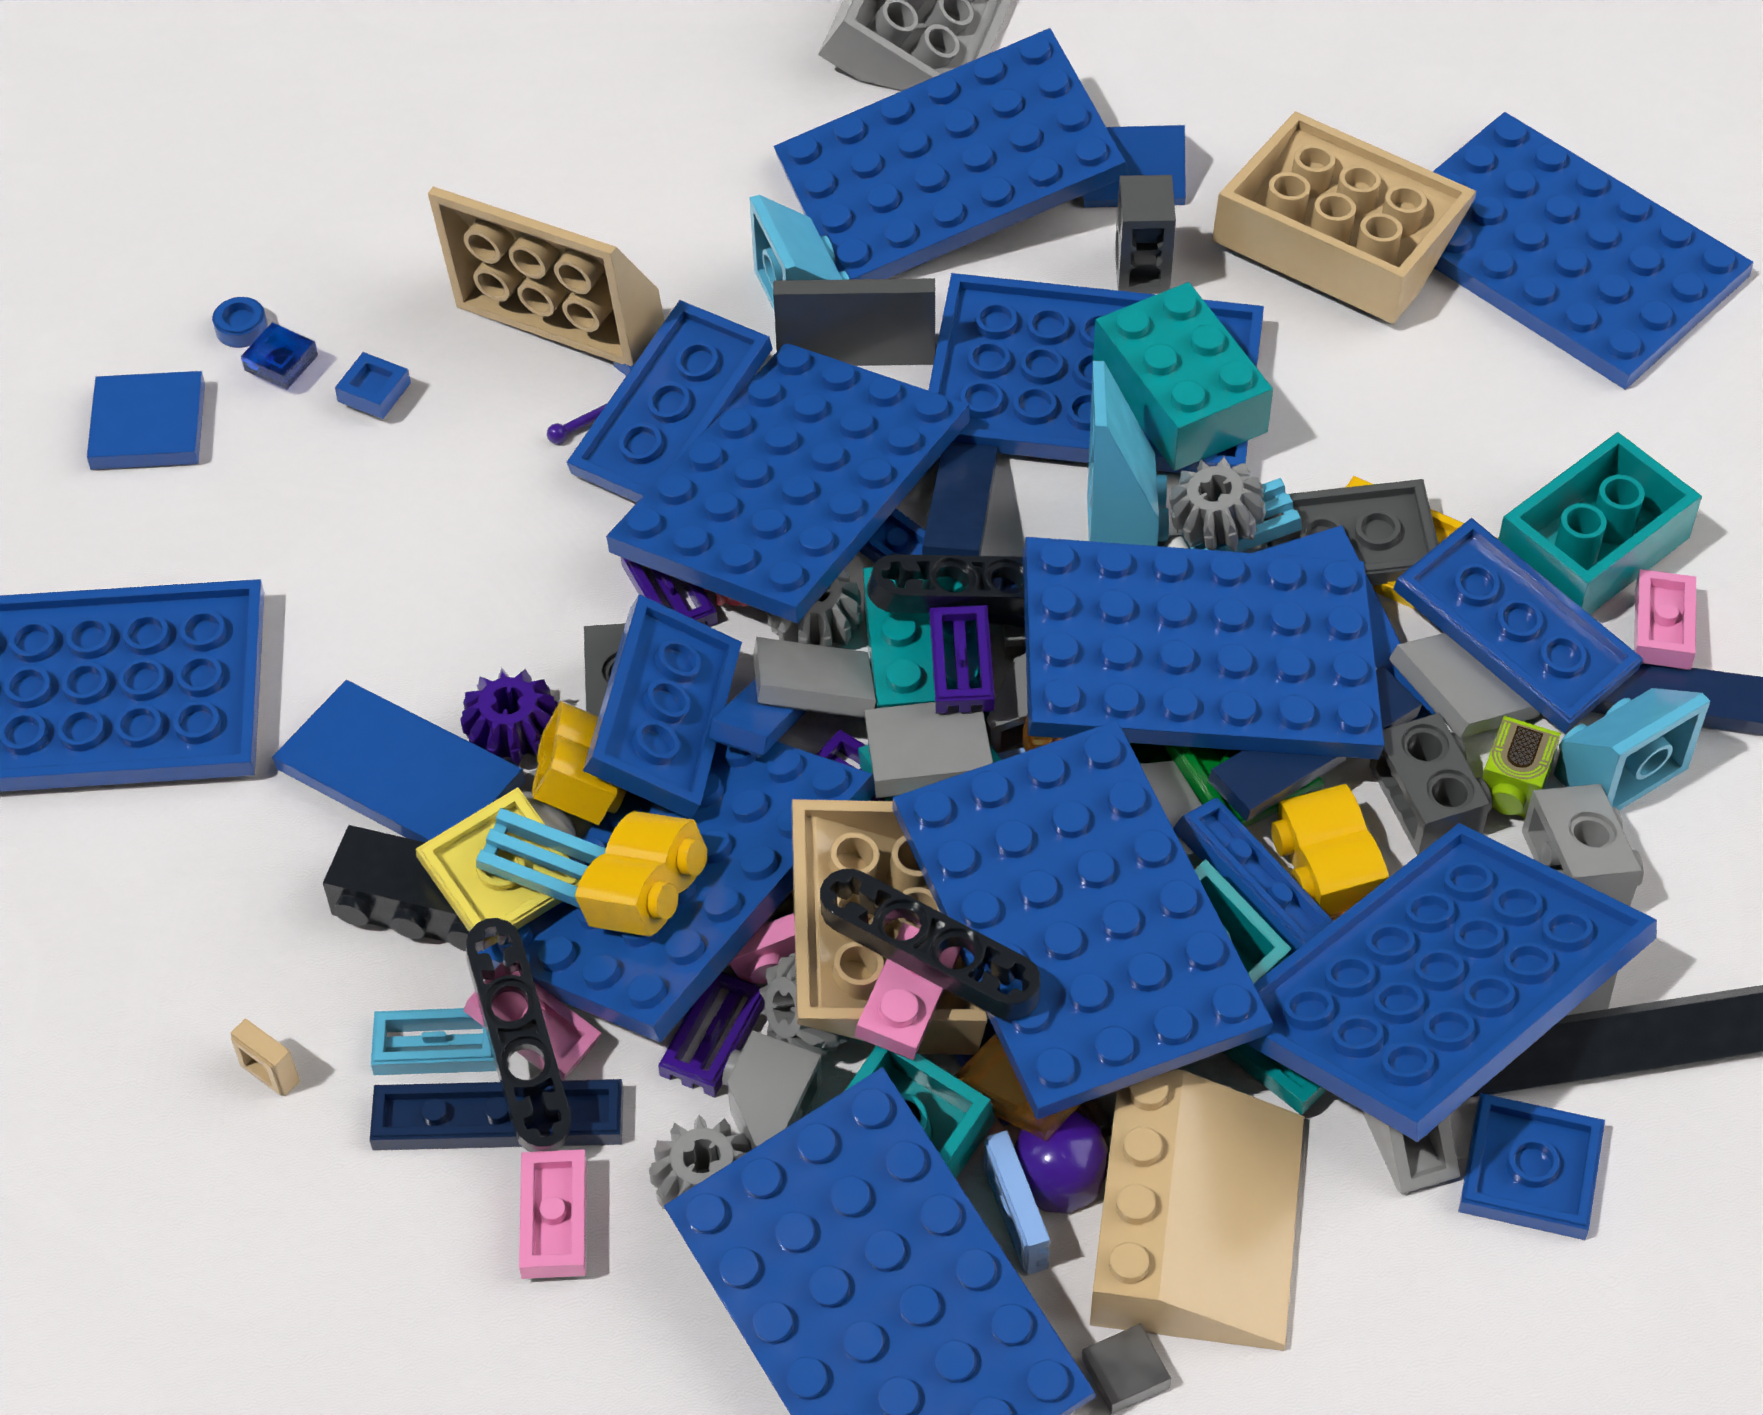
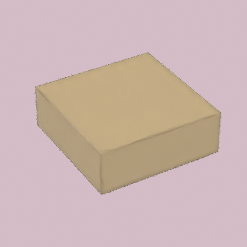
[230,1018,300,1096]

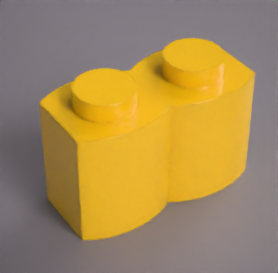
[532,700,626,825]
[1271,784,1389,916]
[575,811,708,937]

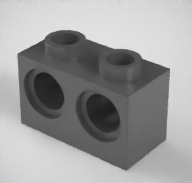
[1115,175,1176,294]
[1369,713,1492,855]

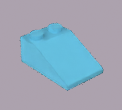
[1087,361,1169,546]

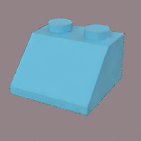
[749,195,849,310]
[1554,688,1710,810]

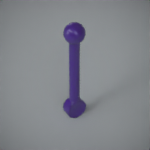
[546,403,607,444]

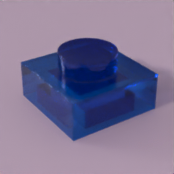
[241,322,318,390]

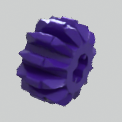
[460,668,558,767]

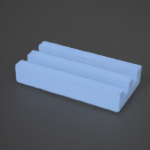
[984,1130,1050,1275]

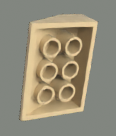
[1212,111,1476,324]
[428,186,664,367]
[791,799,987,1055]
[1090,1069,1304,1351]

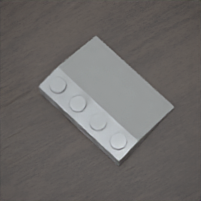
[818,0,1012,91]

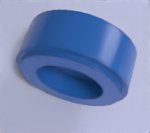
[212,297,268,348]

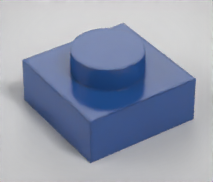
[335,352,411,419]

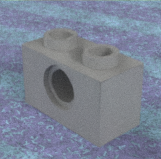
[1522,784,1644,906]

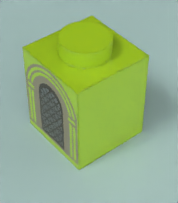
[1482,716,1561,818]

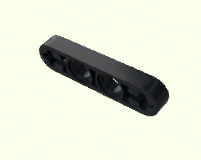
[867,554,1025,615]
[820,869,1040,1020]
[466,918,571,1152]

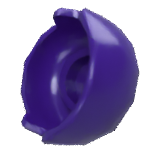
[1014,1110,1109,1214]

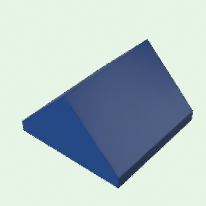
[1083,125,1186,208]

